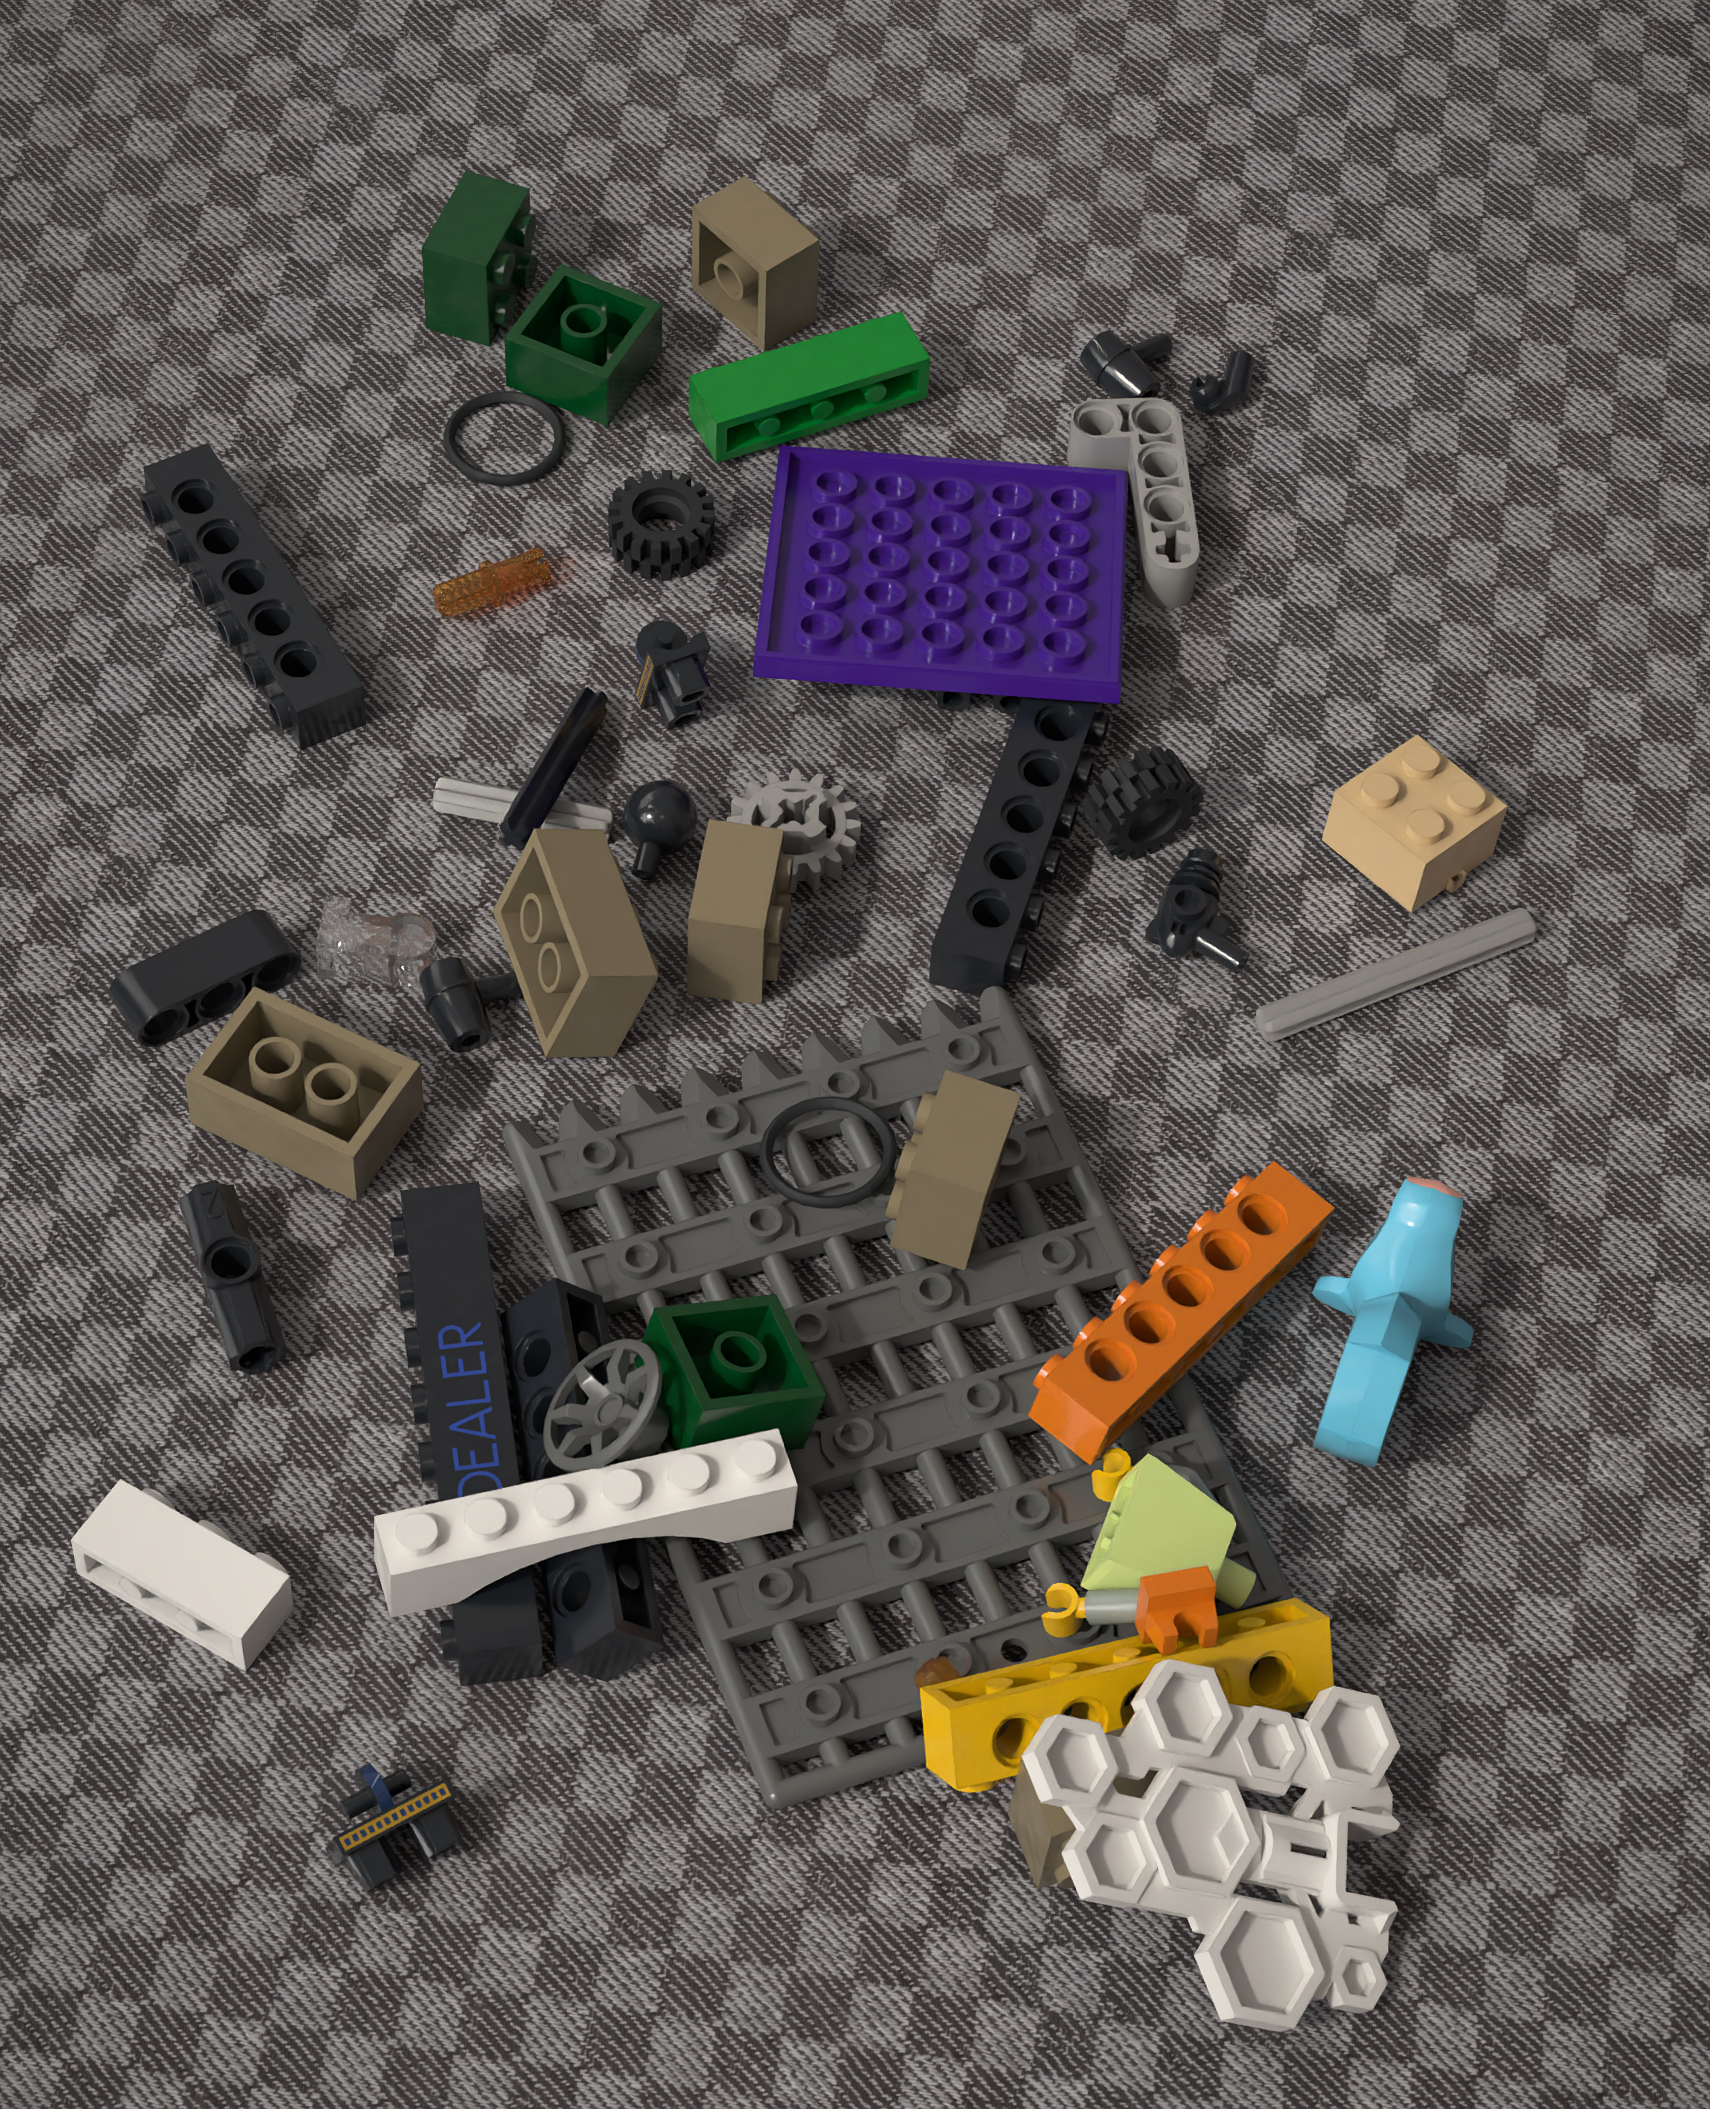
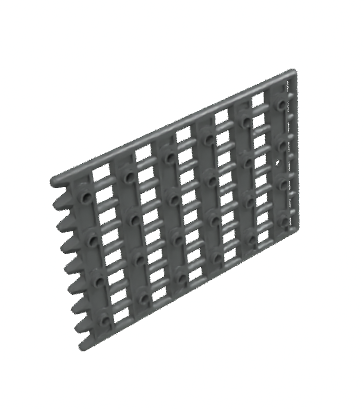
[502,986,1295,1809]

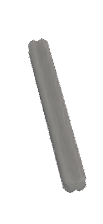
[1255,908,1537,1042]

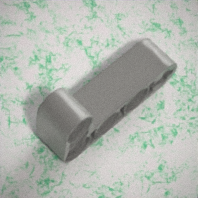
[1067,398,1200,609]

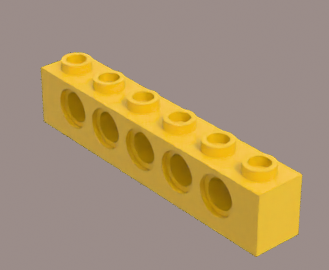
[920,1598,1334,1792]

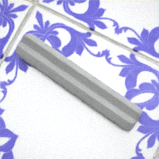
[433,776,614,841]

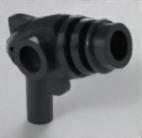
[1145,848,1250,974]

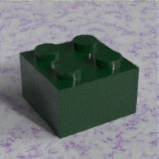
[422,171,538,347]
[504,264,662,427]
[634,1294,826,1451]

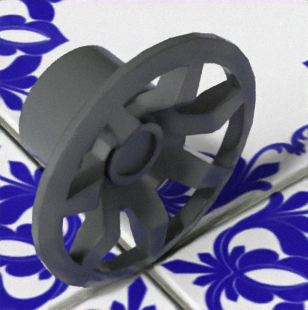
[543,1339,669,1473]

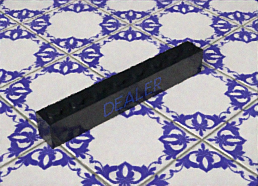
[390,1182,543,1687]

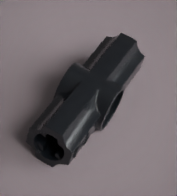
[179,1180,287,1375]

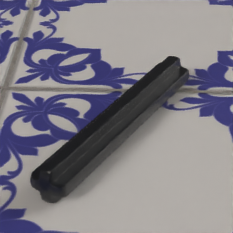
[499,687,608,851]

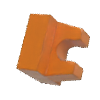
[1135,1565,1219,1656]

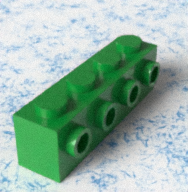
[689,311,930,463]

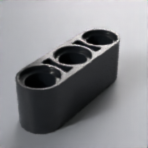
[109,910,302,1047]

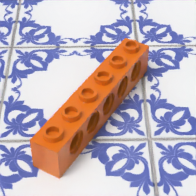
[1028,1161,1335,1466]

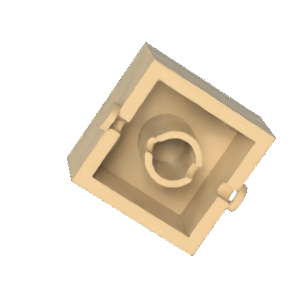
[1322,735,1508,913]

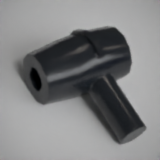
[1079,330,1172,399]
[419,957,523,1053]

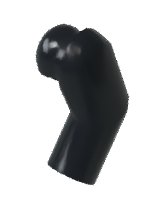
[1189,351,1255,415]

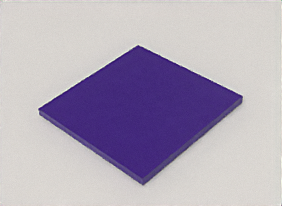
[753,445,1128,704]

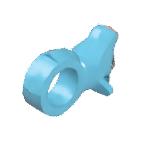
[1312,1176,1474,1468]

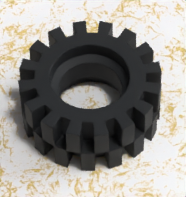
[608,469,715,581]
[1083,747,1203,860]

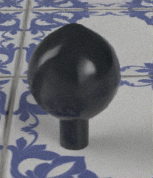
[623,779,698,881]

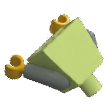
[1041,1448,1256,1638]

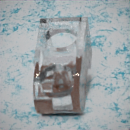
[316,895,437,987]

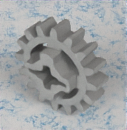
[727,769,861,893]

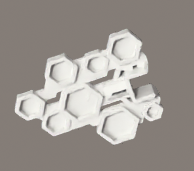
[1022,1659,1401,2032]

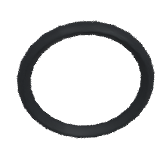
[443,391,566,486]
[760,1097,897,1209]

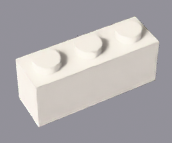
[71,1479,294,1671]

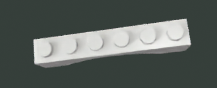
[374,1428,798,1617]

